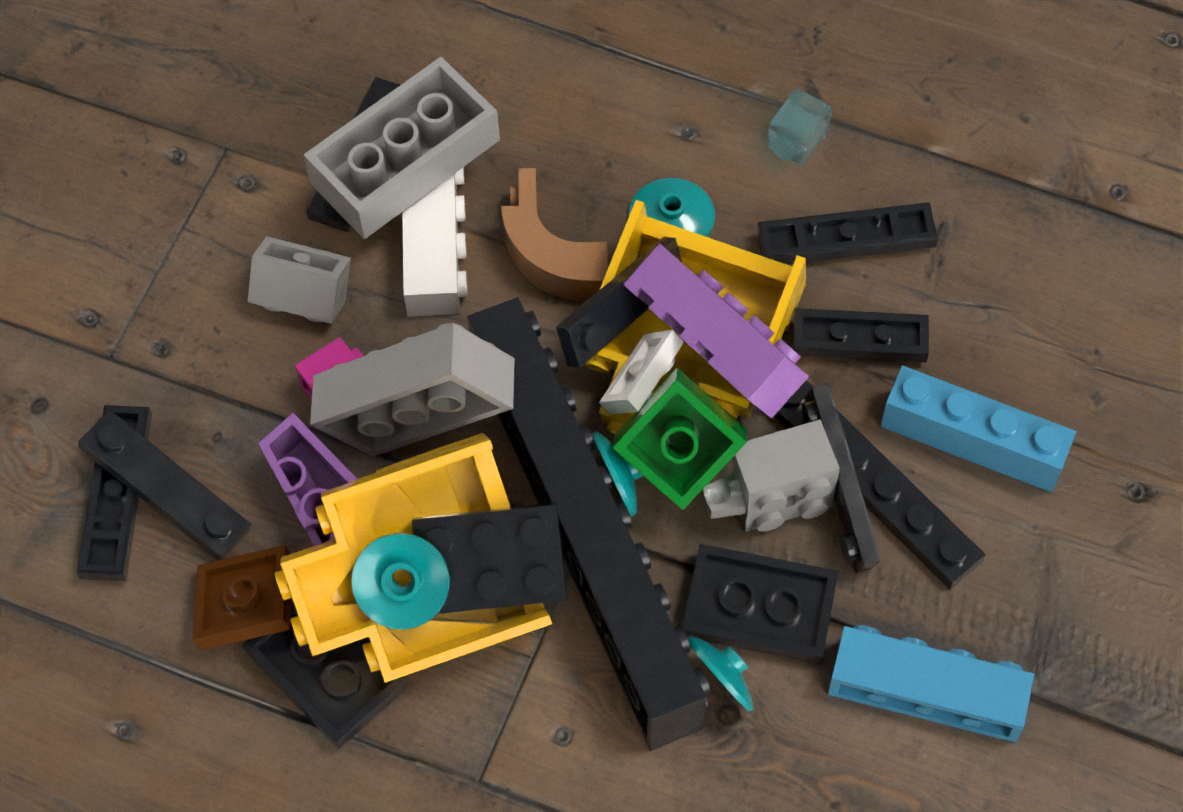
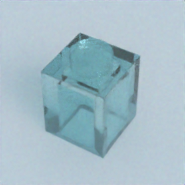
[767,88,833,166]

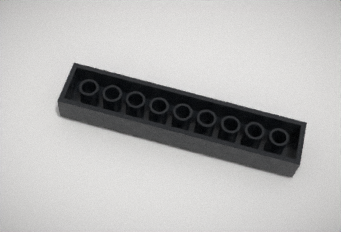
[467,297,711,751]

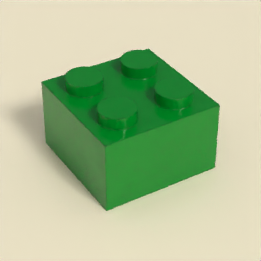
[612,368,747,510]

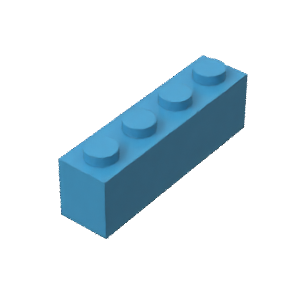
[881,365,1077,493]
[828,625,1034,743]

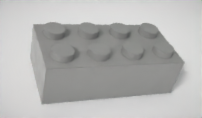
[303,57,500,240]
[310,323,515,457]

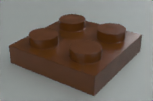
[193,545,291,651]

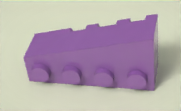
[623,243,809,419]
[258,413,357,546]

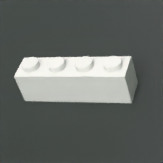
[402,167,468,317]

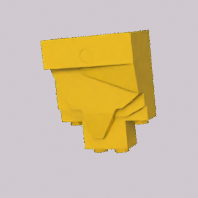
[584,200,806,435]
[275,433,552,683]

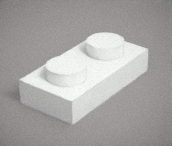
[599,330,684,415]

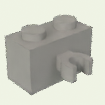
[247,236,351,324]

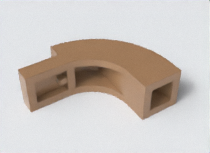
[501,168,608,302]

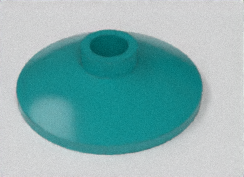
[629,178,715,237]
[592,431,643,518]
[352,533,450,629]
[687,635,754,712]

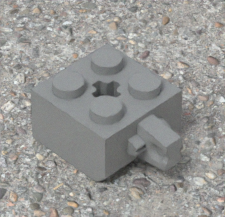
[702,420,840,532]

